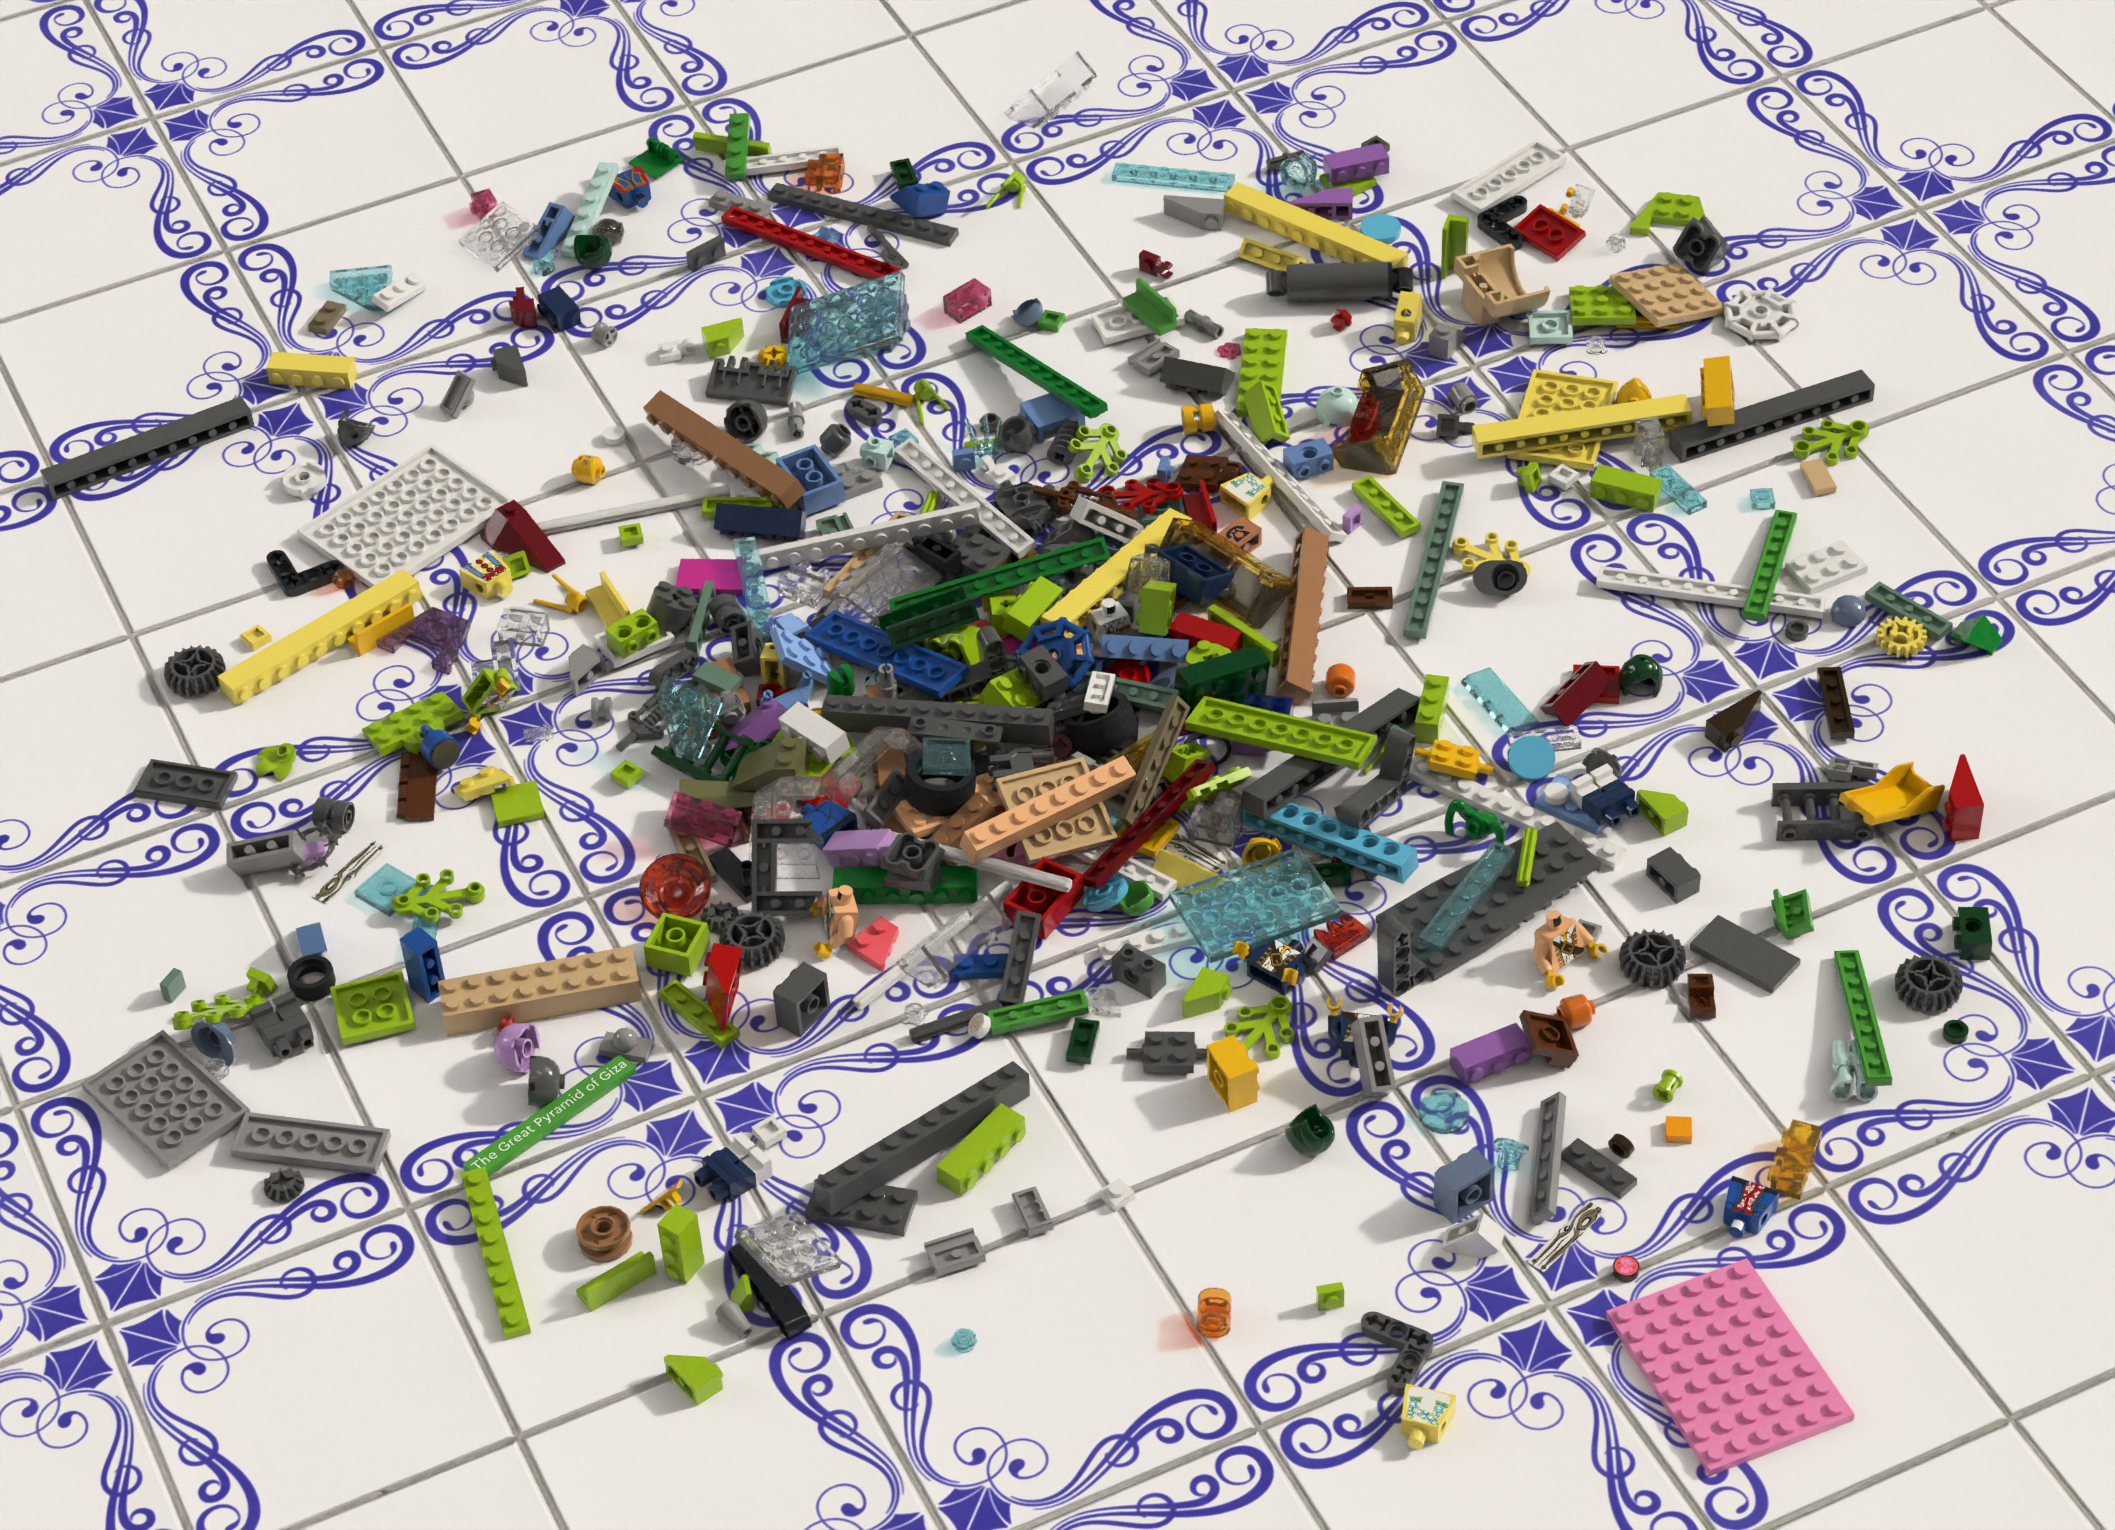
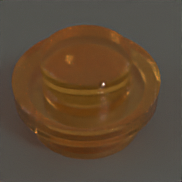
[332,569,354,589]

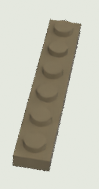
[1118,695,1190,827]

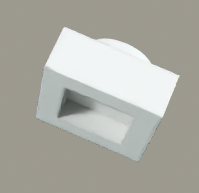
[1548,464,1579,491]
[751,1115,787,1148]
[1099,1178,1136,1212]

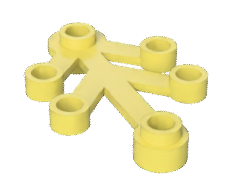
[1452,532,1531,575]

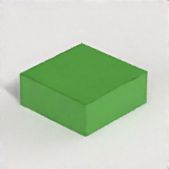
[1038,310,1065,333]

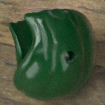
[574,234,612,270]
[1619,654,1663,697]
[1285,1104,1335,1156]

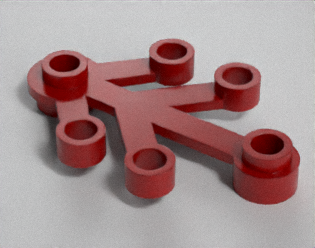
[1098,478,1184,514]

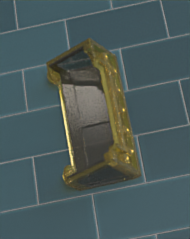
[1332,358,1426,475]
[1152,517,1296,629]

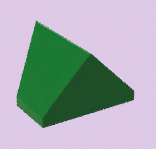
[1950,614,2002,656]

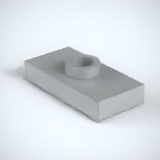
[1011,1186,1054,1237]

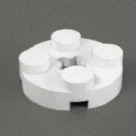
[282,462,327,500]

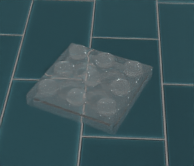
[458,201,542,272]
[734,1212,842,1287]

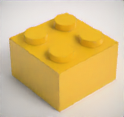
[1207,1035,1259,1112]

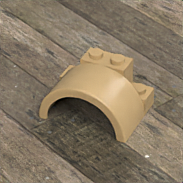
[1454,244,1550,327]

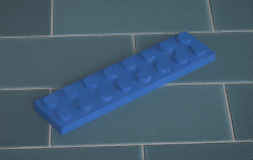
[804,610,970,698]

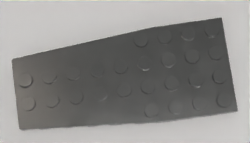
[1376,822,1601,981]

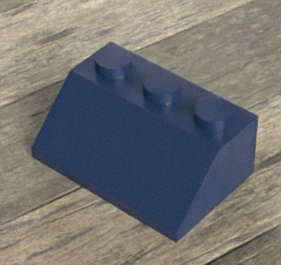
[1150,543,1235,605]

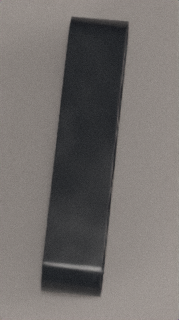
[727,1237,812,1339]

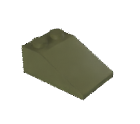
[732,738,810,791]

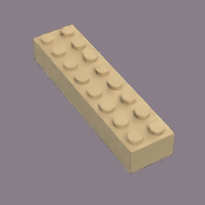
[438,946,642,1036]

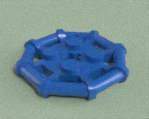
[1014,617,1095,691]

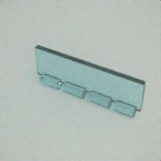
[1461,667,1540,735]

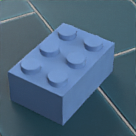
[776,444,845,515]

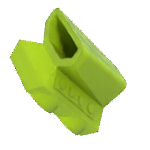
[924,624,981,666]

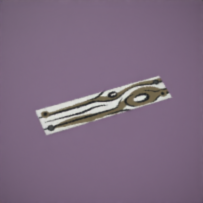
[1167,833,1228,873]
[312,840,387,904]
[1528,1201,1605,1272]

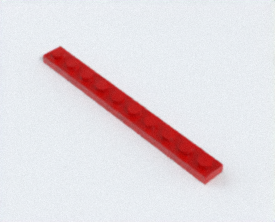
[721,206,901,286]

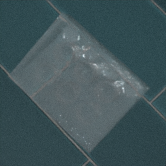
[828,543,942,628]

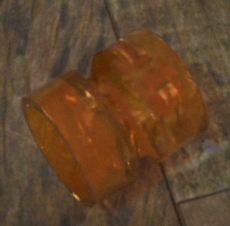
[1196,1288,1232,1338]

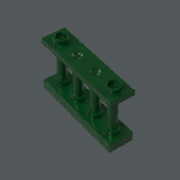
[877,586,980,650]
[651,706,758,782]

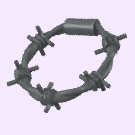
[286,820,342,879]

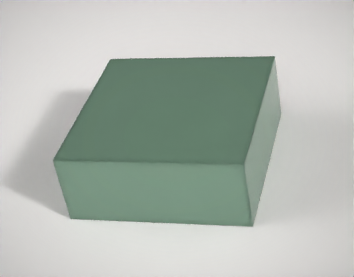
[159,968,186,1003]

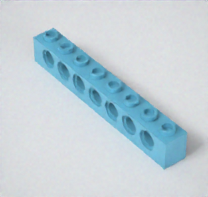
[1240,802,1419,884]

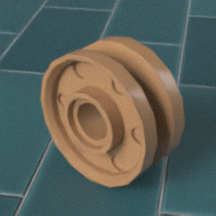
[576,1206,633,1262]

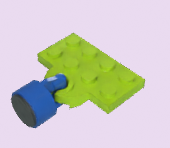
[362,691,465,769]

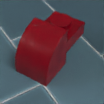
[509,287,538,328]

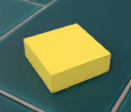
[240,624,272,651]

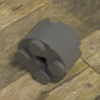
[646,581,697,632]

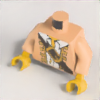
[810,885,858,959]
[1532,910,1607,989]

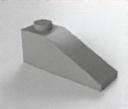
[1163,195,1225,231]

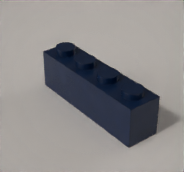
[714,503,807,542]

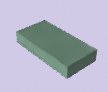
[692,661,743,693]

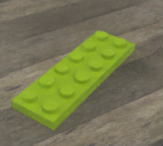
[1236,328,1288,417]

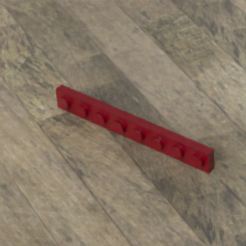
[1083,759,1216,889]

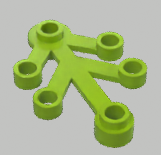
[1793,420,1869,466]
[1068,423,1127,484]
[392,869,485,923]
[172,994,266,1030]
[1224,995,1294,1060]

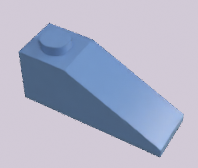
[522,202,575,260]

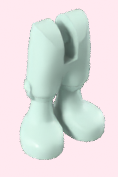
[1830,1040,1878,1102]

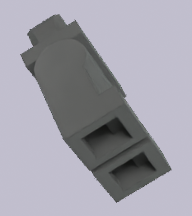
[249,991,314,1060]

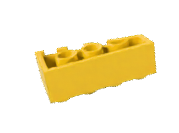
[1700,355,1735,427]

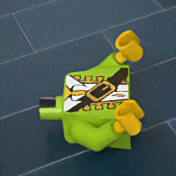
[461,668,518,735]

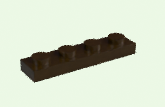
[1817,667,1855,739]

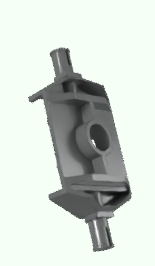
[994,480,1052,535]

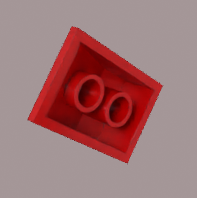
[1942,754,1984,842]
[702,943,743,1032]

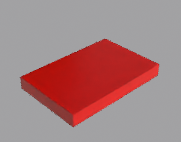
[1514,204,1586,261]

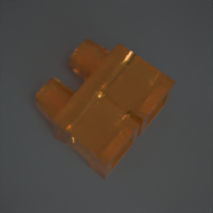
[805,153,845,193]

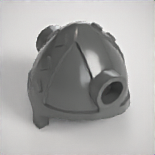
[337,408,375,447]
[998,415,1037,453]
[1582,748,1623,779]

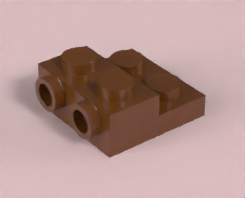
[1519,1010,1579,1068]

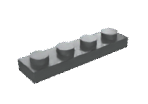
[999,910,1041,1006]

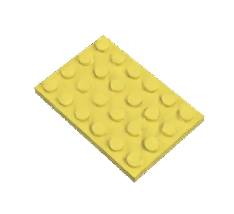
[1507,369,1618,471]

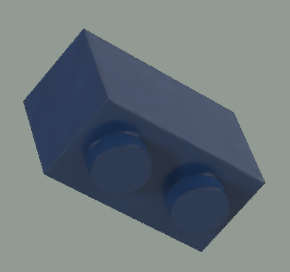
[537,286,581,333]

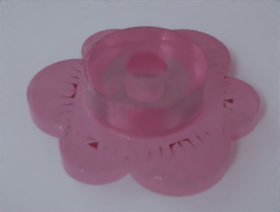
[1217,342,1241,360]

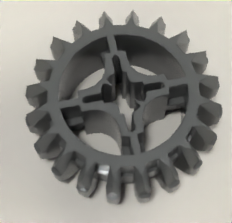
[164,644,226,698]
[719,911,785,969]
[1619,929,1686,988]
[1894,953,1963,1014]

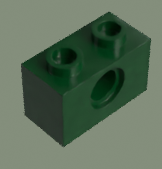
[1952,907,1992,960]

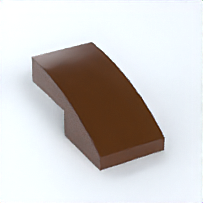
[1687,974,1716,1018]

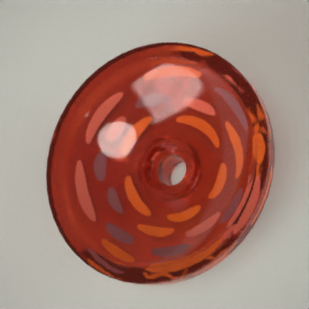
[639,853,711,919]

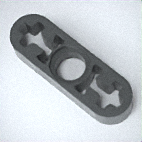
[648,649,699,689]

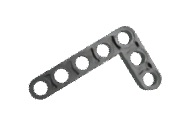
[897,626,1008,703]
[1337,728,1416,829]

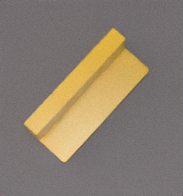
[347,603,416,656]

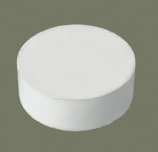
[603,426,625,445]
[1544,782,1568,805]

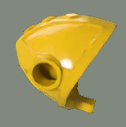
[1616,378,1652,404]
[1242,837,1282,877]

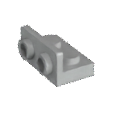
[1312,698,1359,727]

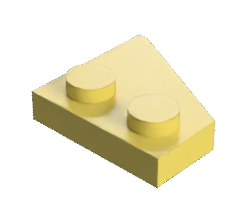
[453,766,516,801]

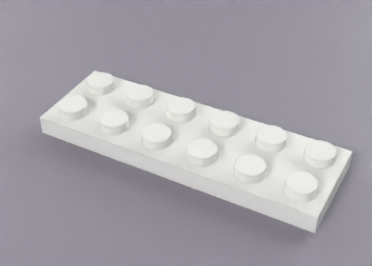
[1452,139,1567,214]

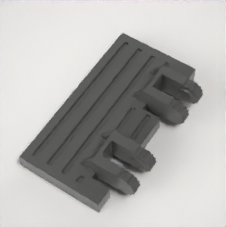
[705,356,798,406]

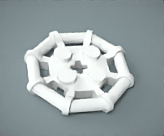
[1722,288,1800,342]

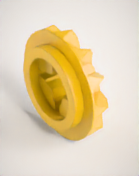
[757,344,791,369]

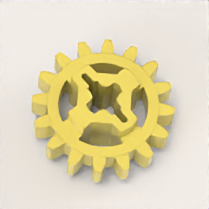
[1876,616,1927,658]

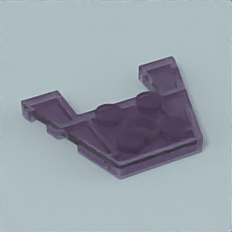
[376,607,471,675]

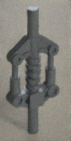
[616,678,700,752]

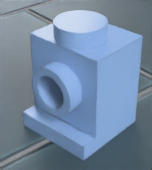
[776,612,809,639]

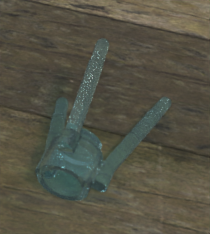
[964,414,1002,459]

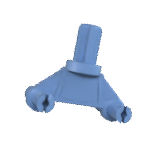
[760,670,813,711]

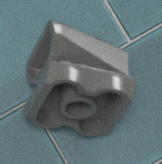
[1673,215,1730,275]
[880,832,945,892]

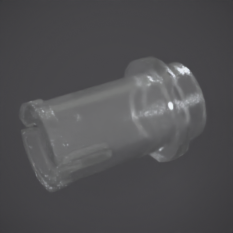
[523,724,554,743]

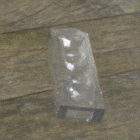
[1507,726,1581,752]

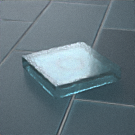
[922,738,971,776]
[354,863,416,916]

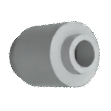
[1448,382,1478,414]

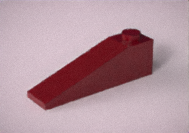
[480,500,566,573]

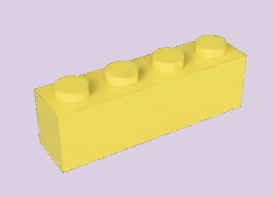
[266,352,357,389]

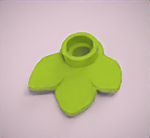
[256,743,296,782]

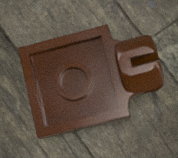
[1175,455,1244,492]

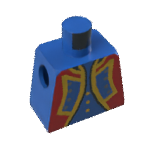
[608,166,651,209]

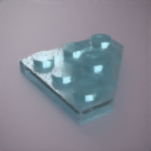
[329,265,393,312]
[656,675,725,763]

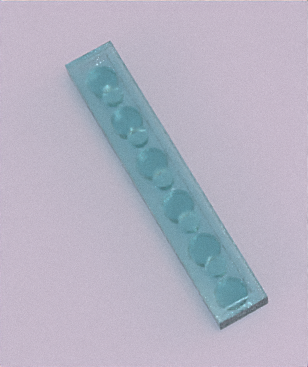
[1112,163,1235,192]
[733,537,775,642]
[1418,840,1515,952]

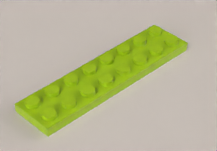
[1185,696,1377,770]

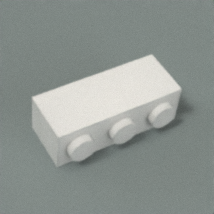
[1069,496,1143,544]
[778,702,850,765]

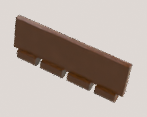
[396,752,438,821]

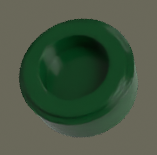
[1942,1020,1969,1044]

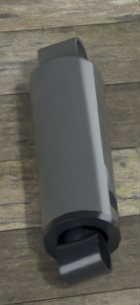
[1266,262,1413,302]

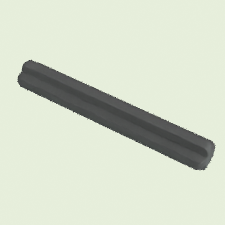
[909,999,1003,1043]

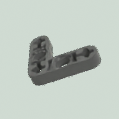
[1361,1311,1433,1396]

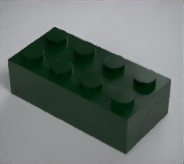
[1174,645,1270,721]

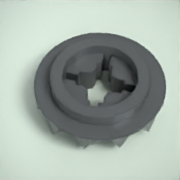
[700,901,739,933]
[263,1167,305,1202]

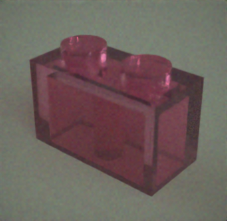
[943,278,992,324]

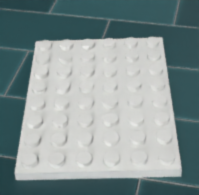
[297,444,514,588]

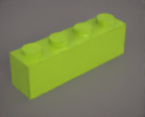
[936,1103,1026,1197]

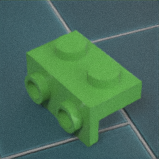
[1771,888,1814,940]

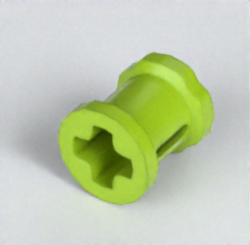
[1652,1069,1683,1103]

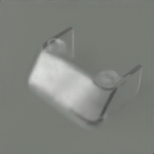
[820,726,926,830]
[896,893,1013,989]

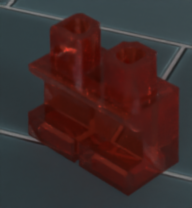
[1351,392,1382,446]

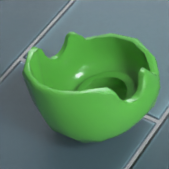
[1118,880,1154,916]

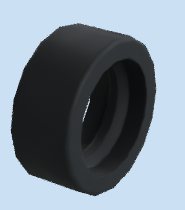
[287,955,336,1001]

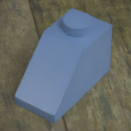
[295,922,327,957]

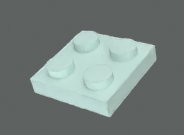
[1528,310,1573,345]

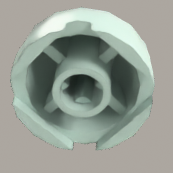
[1316,386,1359,427]

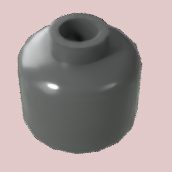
[819,423,852,456]

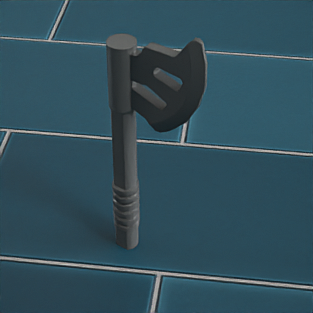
[867,224,909,269]

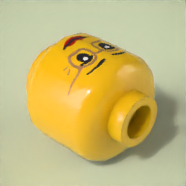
[571,454,606,484]

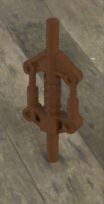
[1033,481,1140,521]

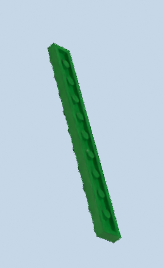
[965,325,1108,419]
[888,536,1110,611]

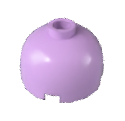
[493,1023,540,1073]

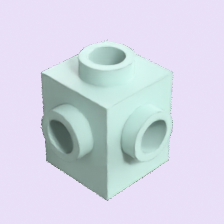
[860,436,895,471]

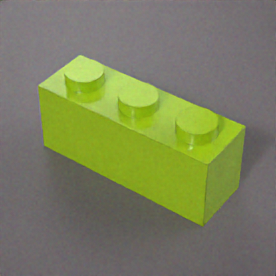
[1590,464,1663,512]
[1002,576,1064,641]
[1415,674,1449,744]
[657,1203,705,1284]

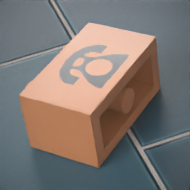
[1212,516,1262,567]

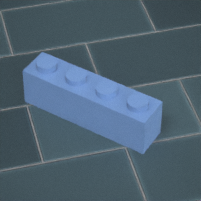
[1092,634,1189,663]

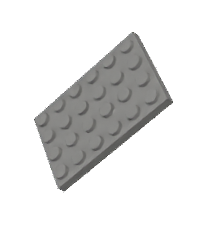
[81,1030,250,1170]

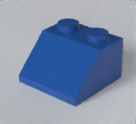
[890,181,950,218]

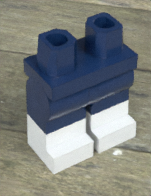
[1570,764,1640,828]
[694,1132,773,1202]

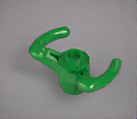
[1444,799,1505,855]

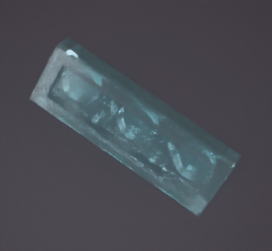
[1649,464,1707,515]

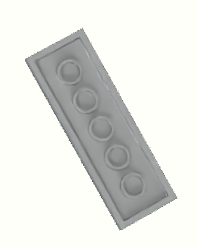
[230,1112,391,1174]

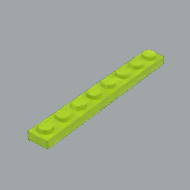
[460,1167,531,1340]

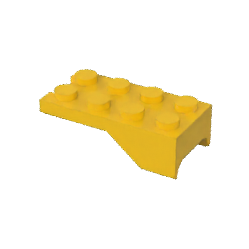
[1838,762,1945,826]

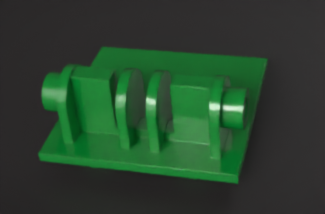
[628,137,685,179]

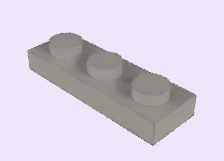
[708,189,771,218]

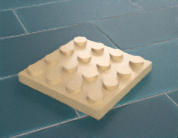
[1608,263,1724,327]
[995,757,1118,865]

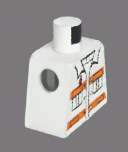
[1087,598,1132,643]

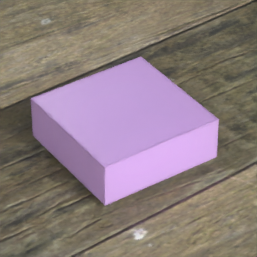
[1342,504,1362,535]
[302,841,326,867]

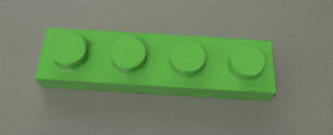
[725,113,751,180]
[987,989,1089,1035]

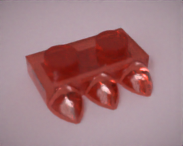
[1313,913,1370,961]

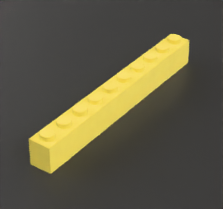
[1224,182,1408,269]
[1472,394,1692,459]
[1040,508,1192,638]
[217,569,422,706]

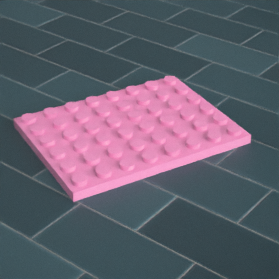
[1606,1258,1854,1477]

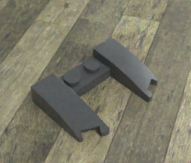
[751,819,823,917]

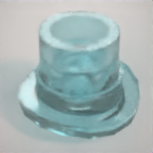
[1493,1138,1529,1171]

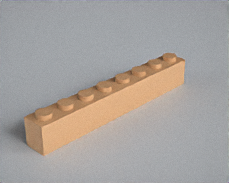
[959,756,1136,864]

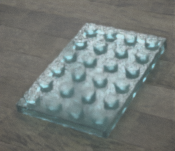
[787,271,905,375]
[1169,846,1343,963]

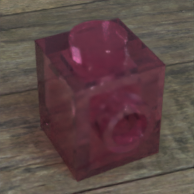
[469,188,500,223]

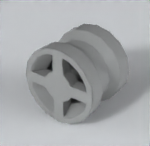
[591,322,618,347]
[591,697,612,720]

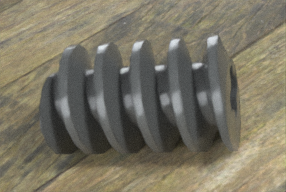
[1047,420,1085,465]

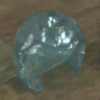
[1280,152,1318,190]

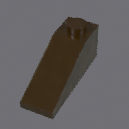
[1705,690,1762,752]

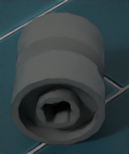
[708,594,746,636]
[312,797,355,832]

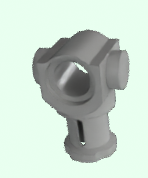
[714,690,746,726]

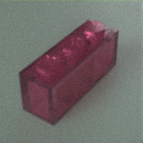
[663,791,742,847]

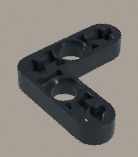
[1477,195,1527,251]
[266,550,345,597]

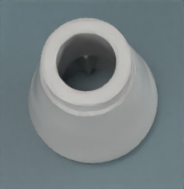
[715,1300,753,1339]

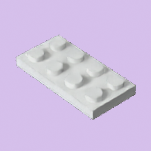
[1091,293,1185,345]

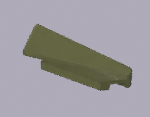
[679,779,797,813]

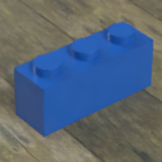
[399,926,445,1004]

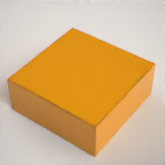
[1665,1116,1692,1143]

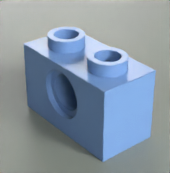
[1283,438,1334,480]

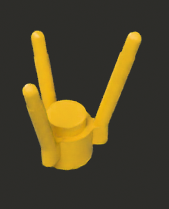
[533,574,589,614]

